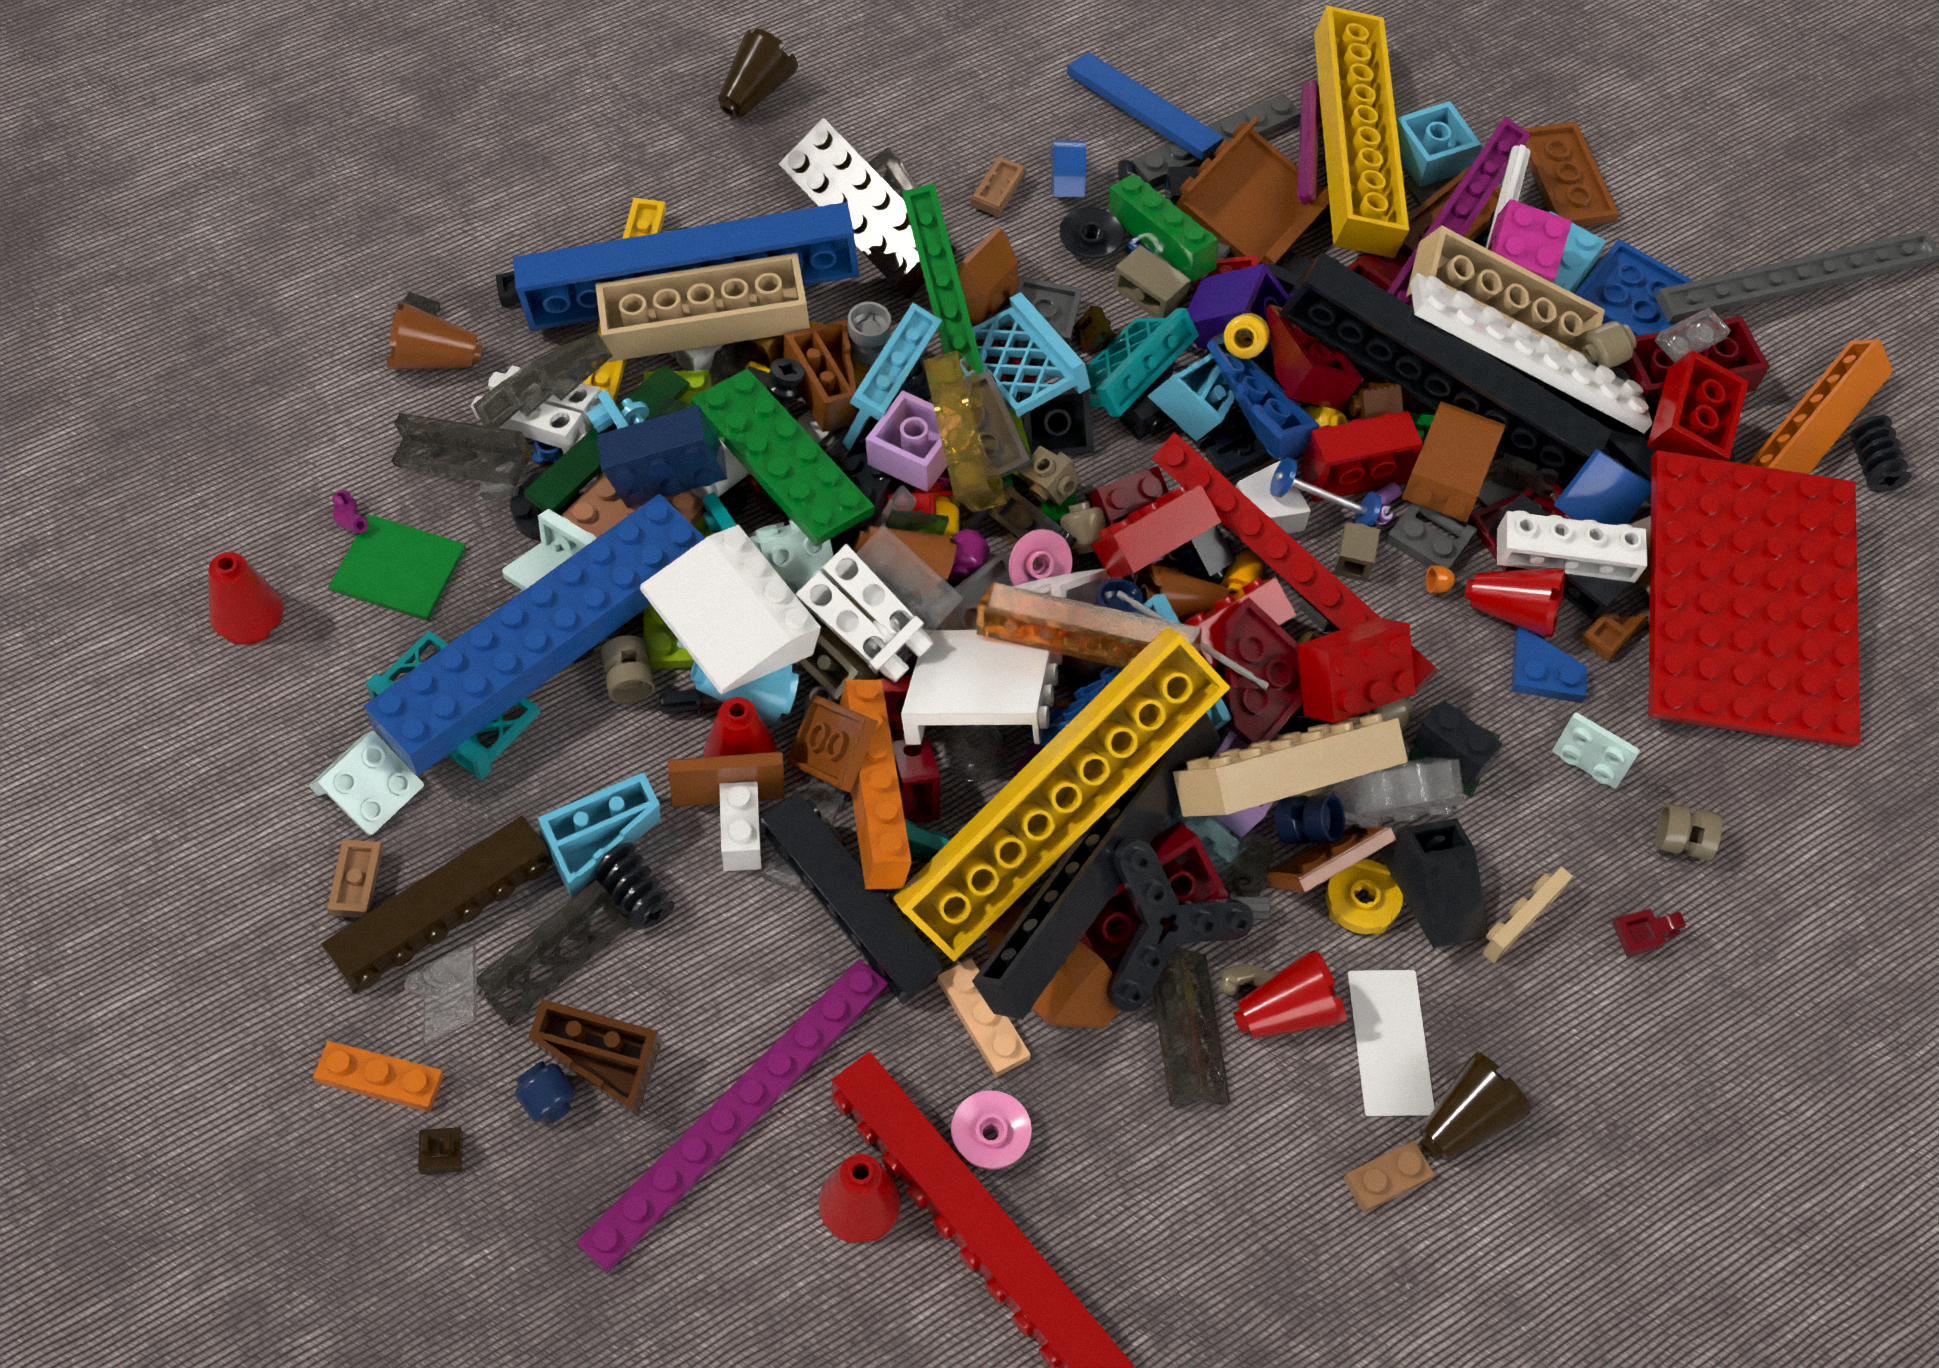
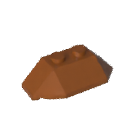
[932,227,1020,325]
[986,904,1121,1029]

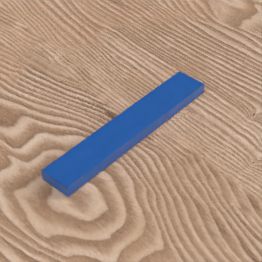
[1067,52,1224,160]

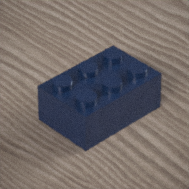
[597,405,728,508]

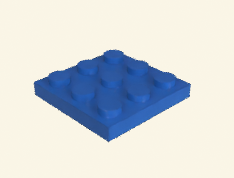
[1574,239,1693,336]

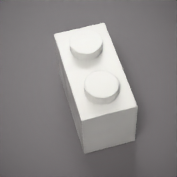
[719,781,762,871]

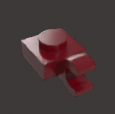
[1612,908,1686,957]

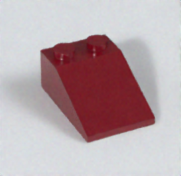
[1266,304,1363,411]

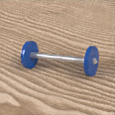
[1270,457,1381,527]

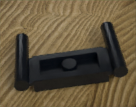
[959,478,1077,548]

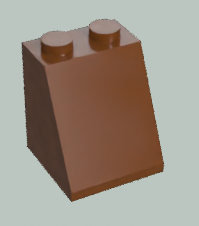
[1402,401,1506,523]

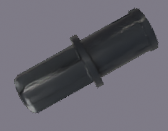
[659,685,723,714]

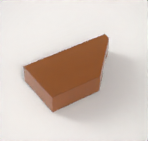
[1580,613,1649,662]

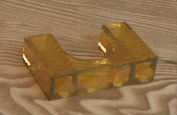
[923,351,1007,513]

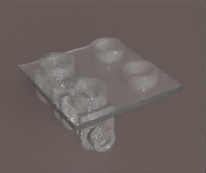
[404,945,478,1046]

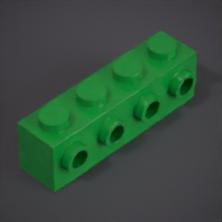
[1109,173,1218,283]

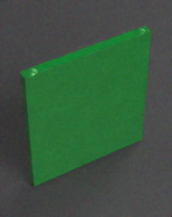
[328,514,466,621]

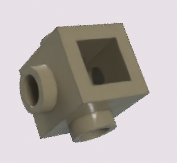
[1018,446,1081,506]

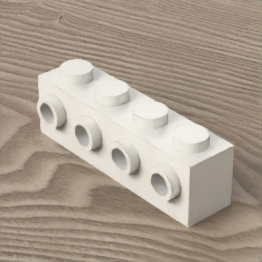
[1497,511,1647,583]

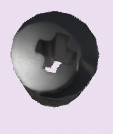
[1850,415,1912,492]
[596,843,675,930]

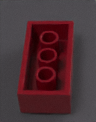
[1616,316,1770,412]

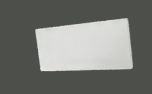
[1348,970,1434,1116]

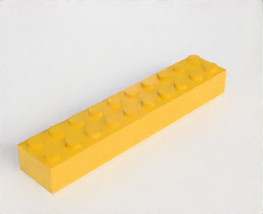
[1314,5,1409,258]
[893,627,1231,961]

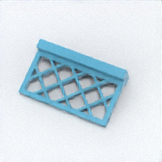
[973,292,1091,418]
[841,303,942,451]

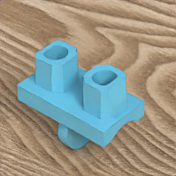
[586,389,649,433]

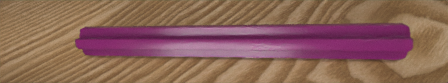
[1297,80,1320,206]

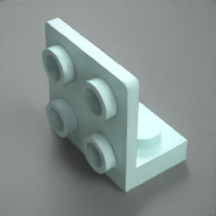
[1552,712,1640,789]
[308,730,424,836]

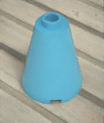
[691,661,799,727]

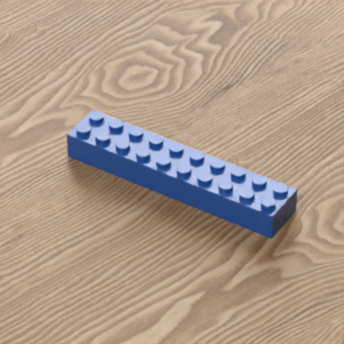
[513,202,859,331]
[364,493,705,777]

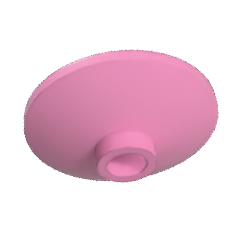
[1009,529,1072,586]
[951,1090,1032,1170]

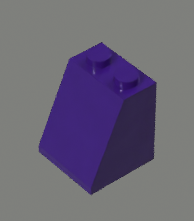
[1187,263,1289,358]

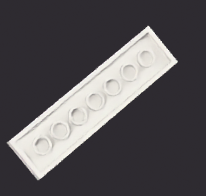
[1410,273,1653,433]

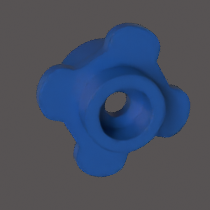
[531,440,564,464]

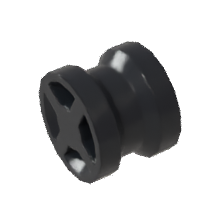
[766,358,805,402]

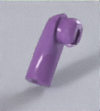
[1375,482,1402,525]

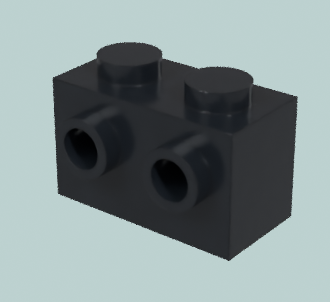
[1412,700,1503,788]

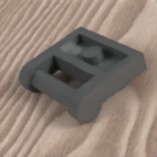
[1385,502,1478,569]

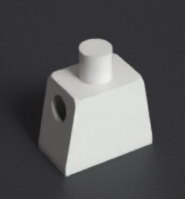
[1235,461,1311,533]

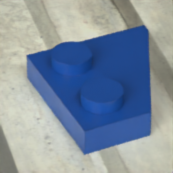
[1511,627,1587,703]

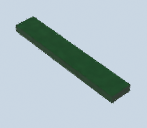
[524,364,690,513]

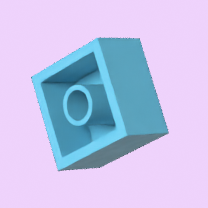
[1396,101,1482,187]

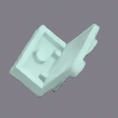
[502,509,597,591]
[749,519,834,594]

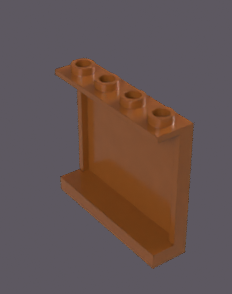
[1175,115,1330,265]

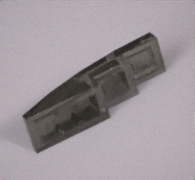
[473,332,613,433]

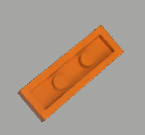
[313,1041,444,1112]

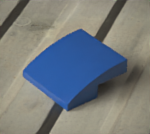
[1554,449,1651,525]

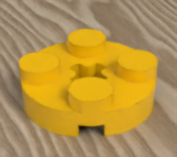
[1325,859,1403,934]

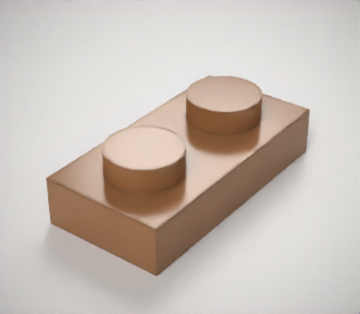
[327,839,383,918]
[1343,1140,1435,1213]

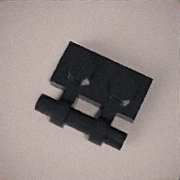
[1193,412,1272,479]

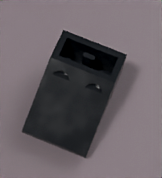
[1379,818,1489,949]

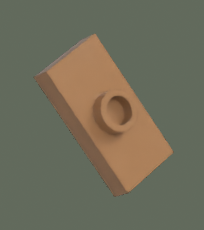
[970,156,1027,217]

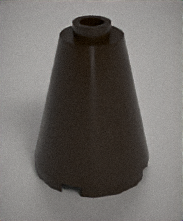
[718,28,798,117]
[1419,1052,1531,1161]

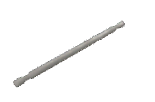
[1116,591,1269,690]

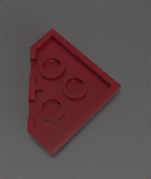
[1221,597,1303,745]

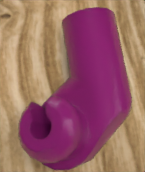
[332,490,368,534]

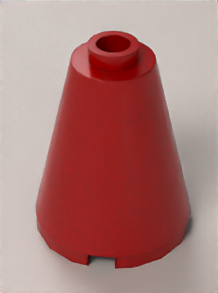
[208,552,284,644]
[1465,568,1565,638]
[703,697,777,757]
[1233,950,1347,1039]
[819,1153,900,1244]

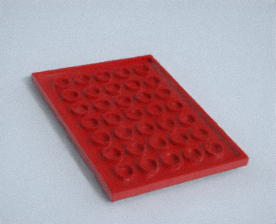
[1648,450,1860,747]

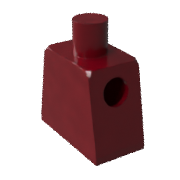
[892,731,940,824]

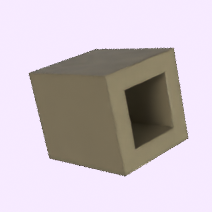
[1333,522,1380,582]

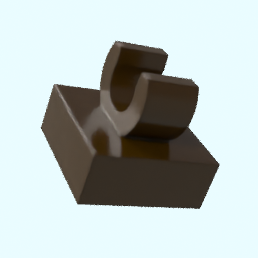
[1074,305,1117,354]
[418,1127,463,1174]

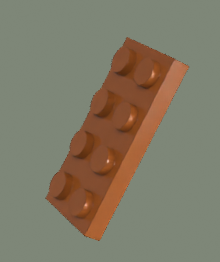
[1523,121,1619,227]
[1399,165,1501,257]

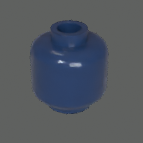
[515,1061,576,1123]

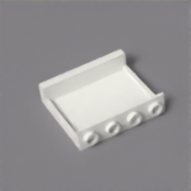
[901,629,1062,745]

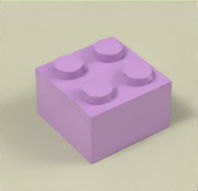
[865,390,964,492]

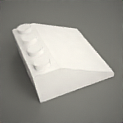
[640,525,821,694]

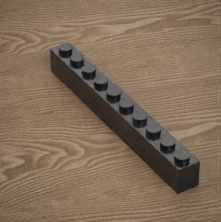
[972,712,1222,1020]

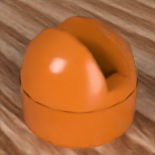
[1426,565,1455,593]

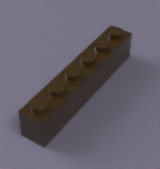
[321,815,552,993]

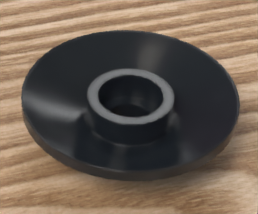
[1059,207,1123,259]

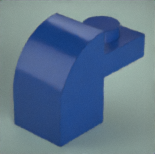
[1049,140,1086,197]

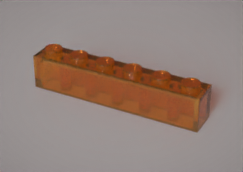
[977,582,1202,668]

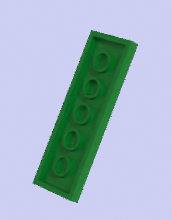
[690,368,874,547]

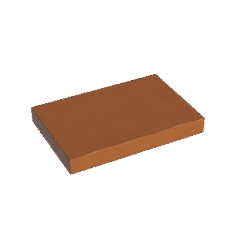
[787,694,878,793]
[668,752,785,807]
[1265,824,1396,893]

